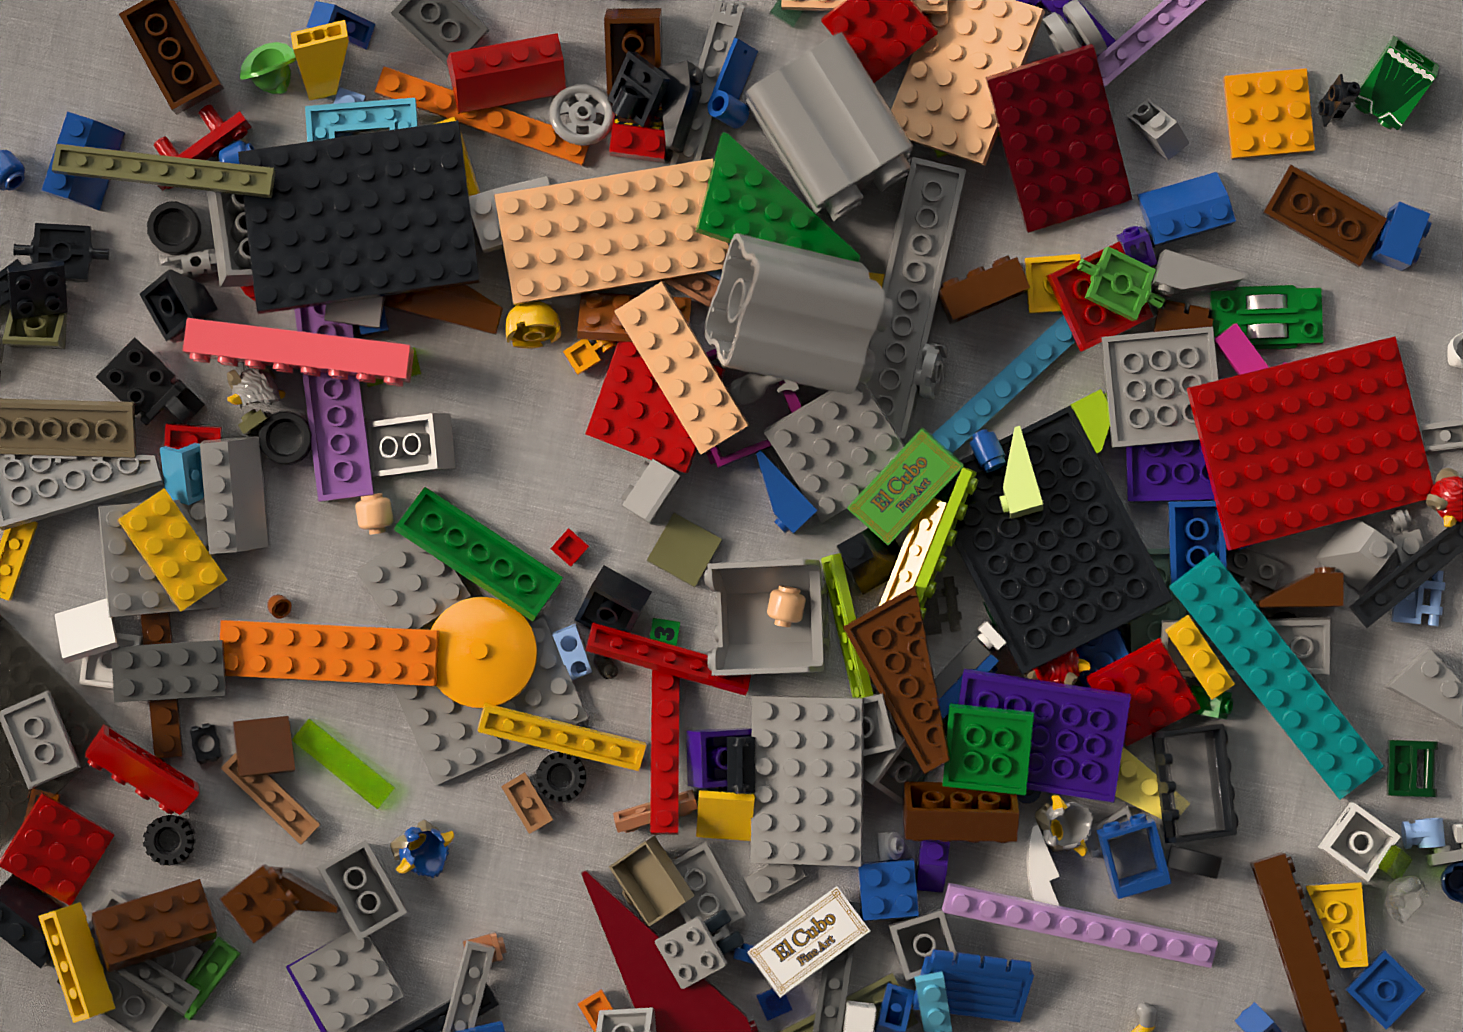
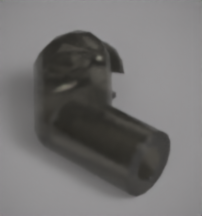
[593,654,618,679]

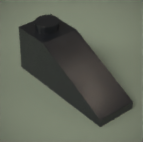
[657,60,703,153]

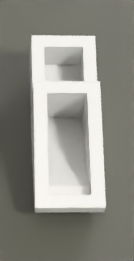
[1026,824,1059,906]

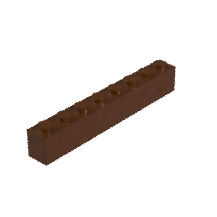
[1250,852,1348,1032]

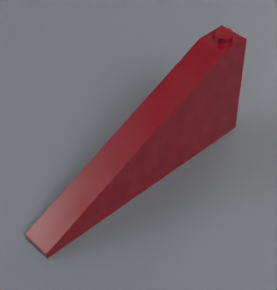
[581,870,759,1032]

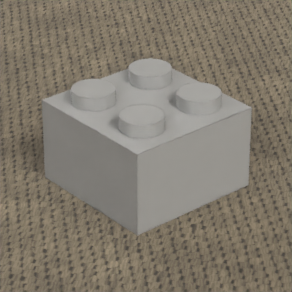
[888,908,957,980]

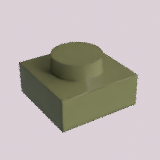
[238,409,268,436]

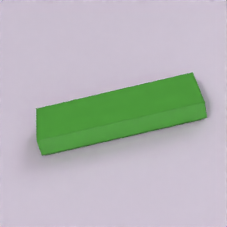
[184,937,241,1021]

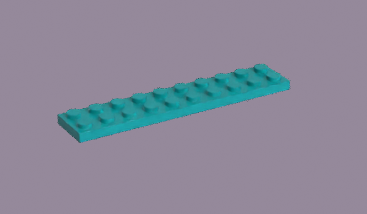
[1169,552,1384,800]

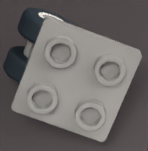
[655,909,744,989]

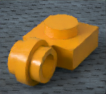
[563,339,617,375]

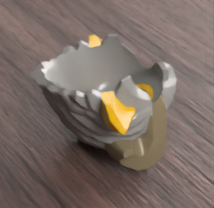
[227,367,286,409]
[1035,795,1095,856]

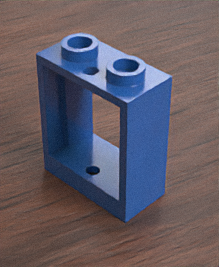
[1096,813,1172,899]

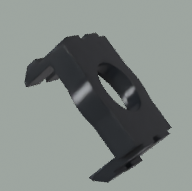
[190,723,222,765]

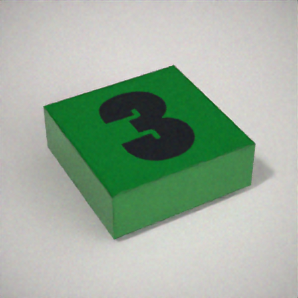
[650,618,680,646]

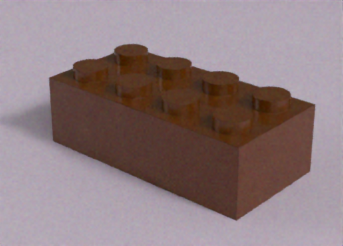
[119,0,225,115]
[903,781,1019,843]
[92,879,217,973]

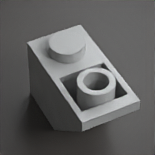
[1127,98,1189,161]

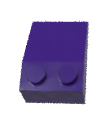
[686,728,752,788]

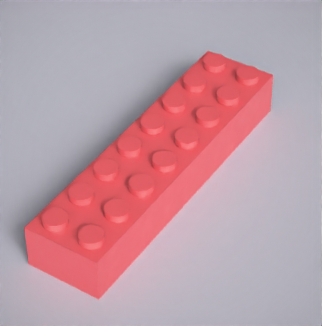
[183,318,414,387]

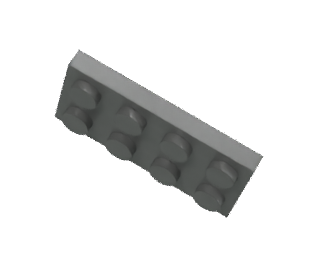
[111,640,227,703]

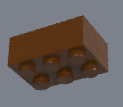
[938,255,1030,325]

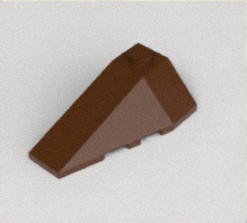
[384,285,503,335]

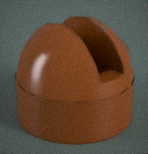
[267,594,292,619]

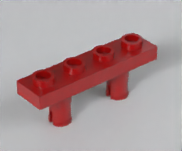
[154,104,252,191]

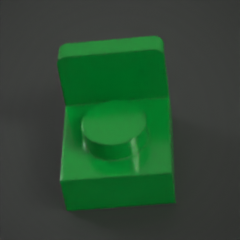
[1191,685,1233,720]

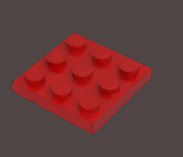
[821,0,938,83]
[1046,241,1154,352]
[1086,638,1201,746]
[0,793,115,906]

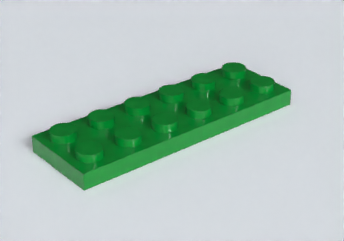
[394,487,563,621]

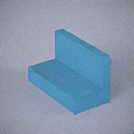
[160,443,205,505]

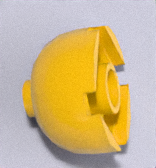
[505,301,561,349]

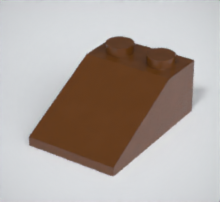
[604,8,663,97]
[1254,567,1344,608]
[268,866,341,913]

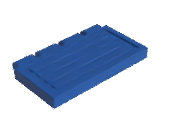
[912,949,1034,1023]

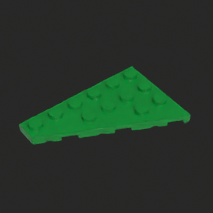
[695,132,860,262]

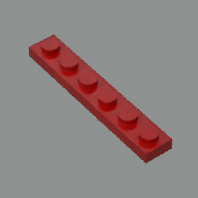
[585,623,751,696]
[650,670,680,835]

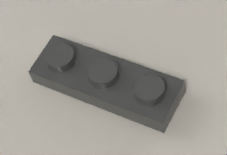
[114,959,200,1016]

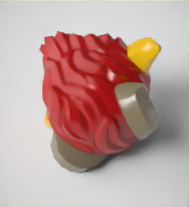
[1426,468,1463,527]
[1028,650,1091,686]

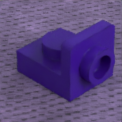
[1116,226,1157,266]

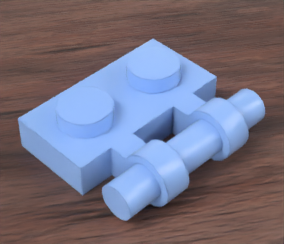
[1391,566,1445,626]

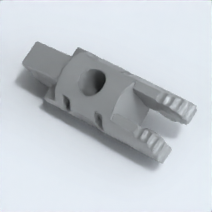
[159,248,218,278]

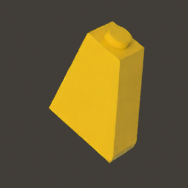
[291,20,349,101]

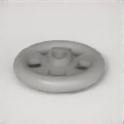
[549,84,615,146]

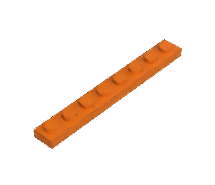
[374,66,590,166]

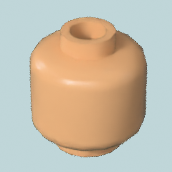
[355,493,393,535]
[767,585,806,627]

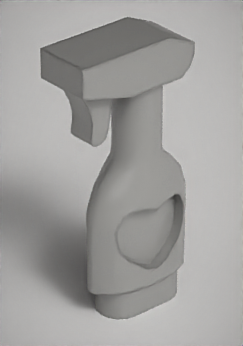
[727,374,800,406]

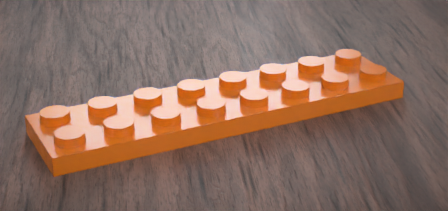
[220,620,440,686]

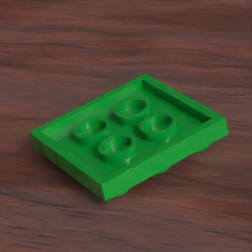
[942,704,1034,795]

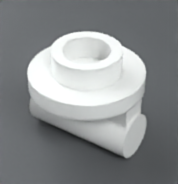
[877,832,905,861]

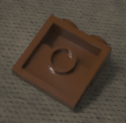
[220,864,300,943]

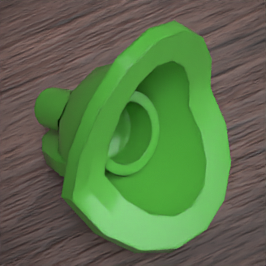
[240,42,296,94]

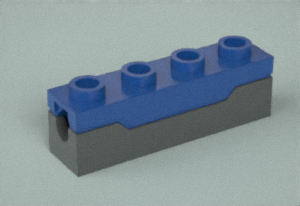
[934,638,998,720]

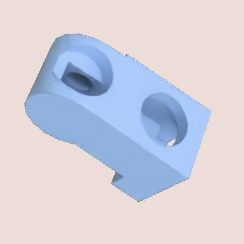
[553,623,593,680]

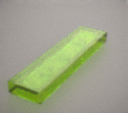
[292,718,396,810]

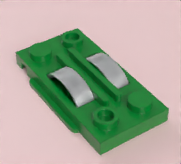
[1210,285,1323,350]

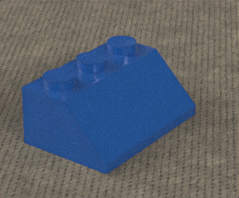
[42,111,125,211]
[1137,172,1236,248]
[1168,501,1226,585]

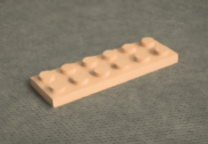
[614,282,749,454]

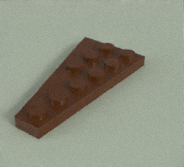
[843,586,950,774]

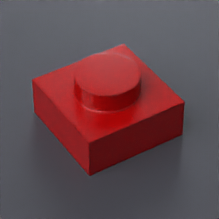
[550,528,590,567]

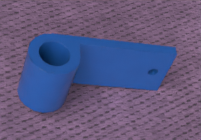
[707,38,758,128]

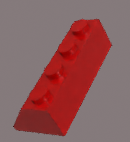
[447,33,566,114]
[85,724,200,815]

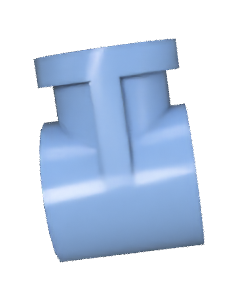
[1401,818,1445,849]

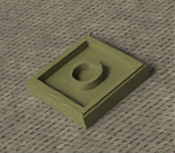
[647,513,722,588]

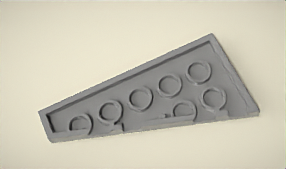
[0,454,163,531]

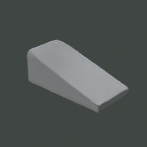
[1418,419,1463,453]

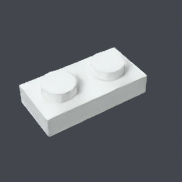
[977,621,1006,650]

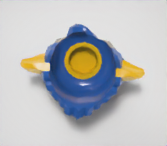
[390,819,454,878]

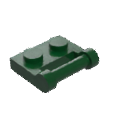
[1386,740,1438,797]

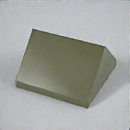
[2,312,67,349]

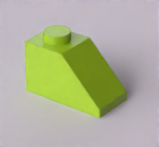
[1069,389,1110,454]

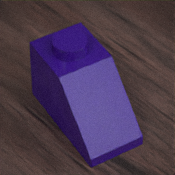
[916,840,950,893]

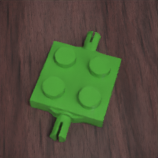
[1077,246,1165,321]

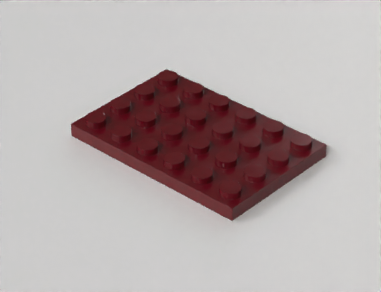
[985,44,1133,233]

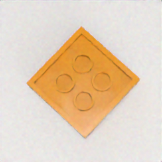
[1223,68,1315,159]

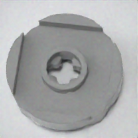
[915,343,947,400]

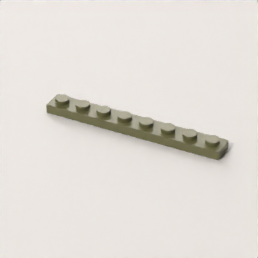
[52,144,276,198]

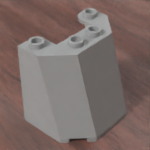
[704,559,830,676]

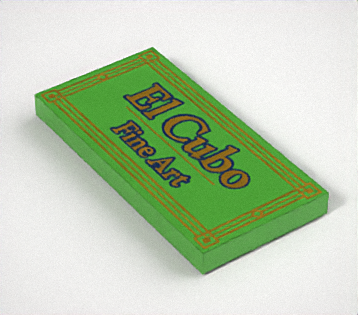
[847,427,964,545]

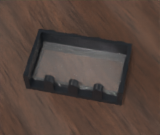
[1151,724,1238,843]

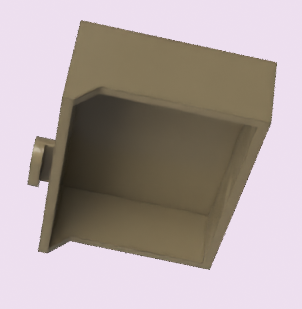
[609,836,695,927]

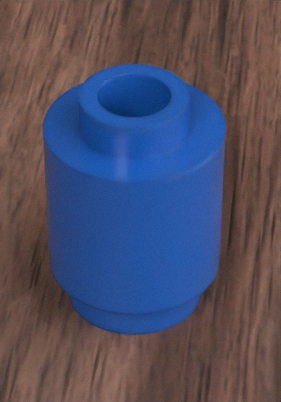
[969,429,1006,473]

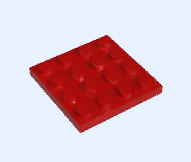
[585,341,726,473]

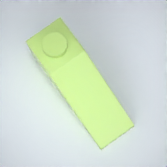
[1000,426,1043,519]

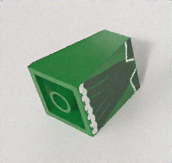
[1354,35,1440,130]

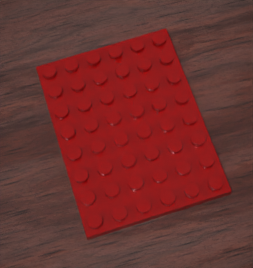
[1186,336,1434,550]

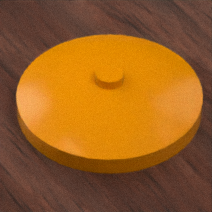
[431,597,538,709]

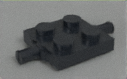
[13,223,109,282]

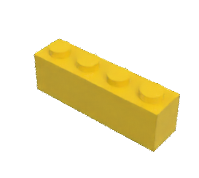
[39,902,115,1023]

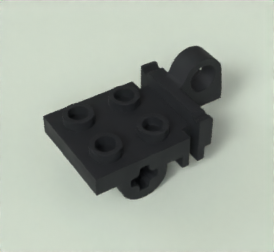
[96,337,205,426]

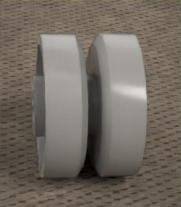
[1042,0,1107,56]

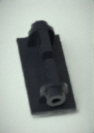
[1318,74,1361,127]
[727,737,755,794]

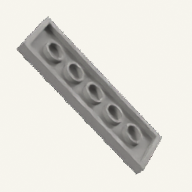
[1161,617,1330,677]

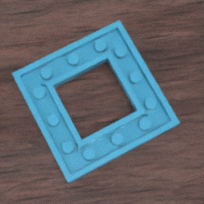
[305,98,418,142]

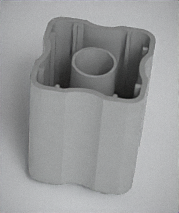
[746,32,913,222]
[704,233,892,394]

